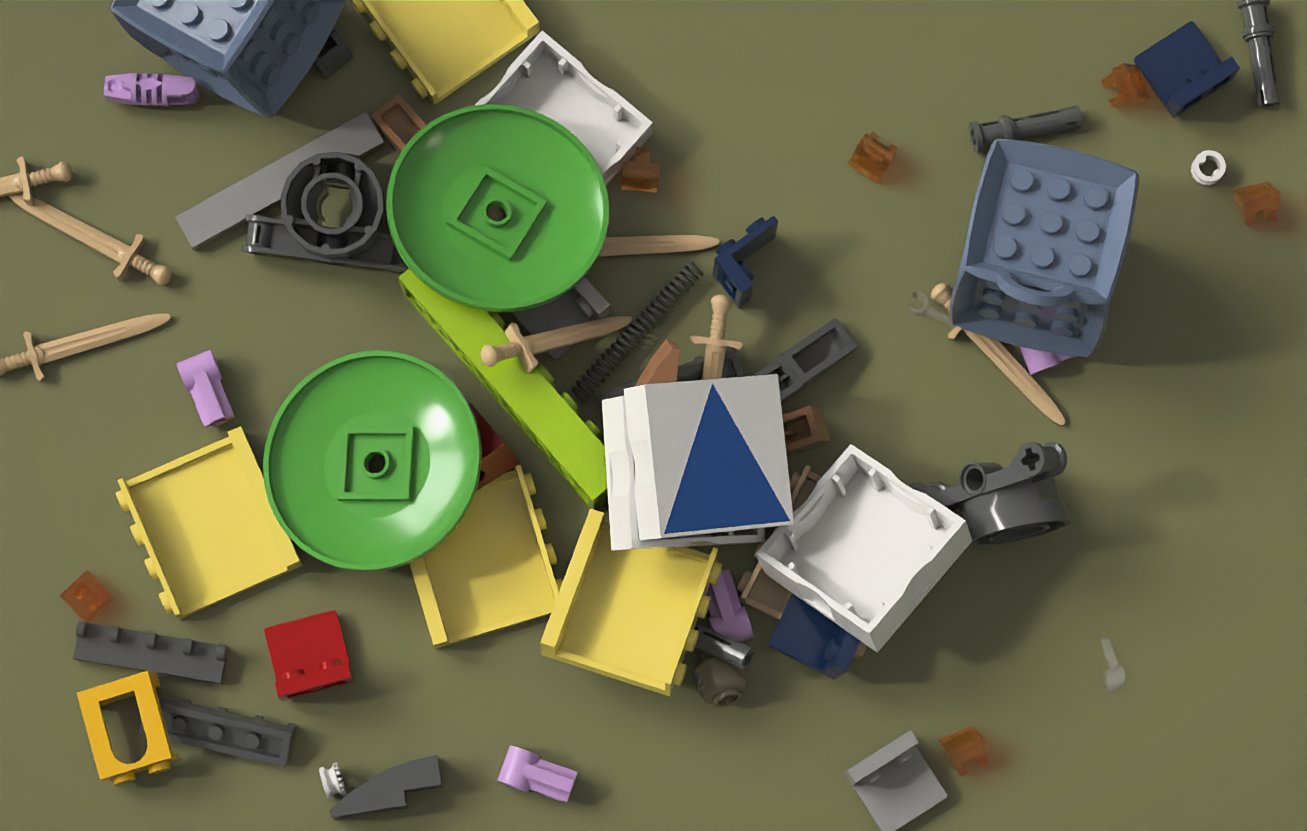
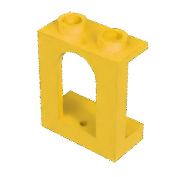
[77,671,181,786]

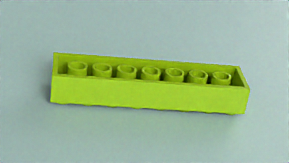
[398,269,608,510]

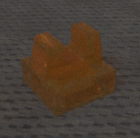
[1101,63,1150,108]
[848,132,898,184]
[621,147,660,193]
[1233,182,1281,226]
[60,570,114,623]
[939,725,989,777]

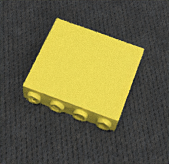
[350,0,540,105]
[116,426,303,620]
[409,465,563,649]
[540,509,723,696]

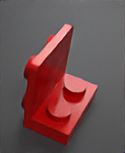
[264,610,355,701]

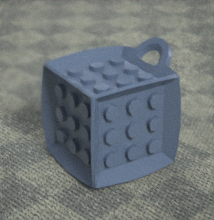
[111,0,345,118]
[949,138,1139,357]

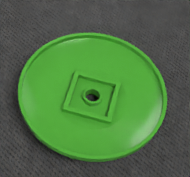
[386,104,609,312]
[263,350,482,572]

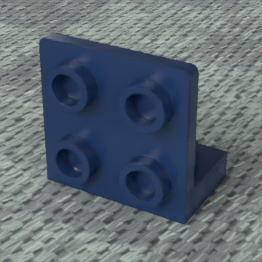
[1134,21,1240,118]
[712,216,779,309]
[769,593,860,680]

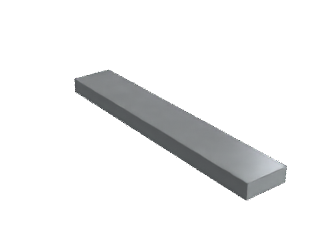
[175,112,385,250]

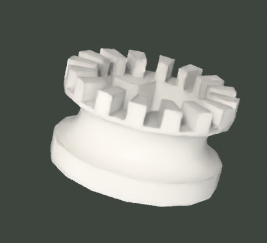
[1191,150,1226,186]
[319,762,347,800]

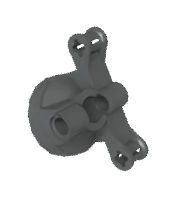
[241,152,409,274]
[908,442,1070,546]

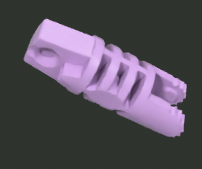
[104,73,200,106]

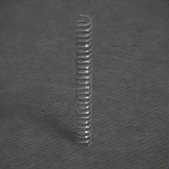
[571,261,703,403]

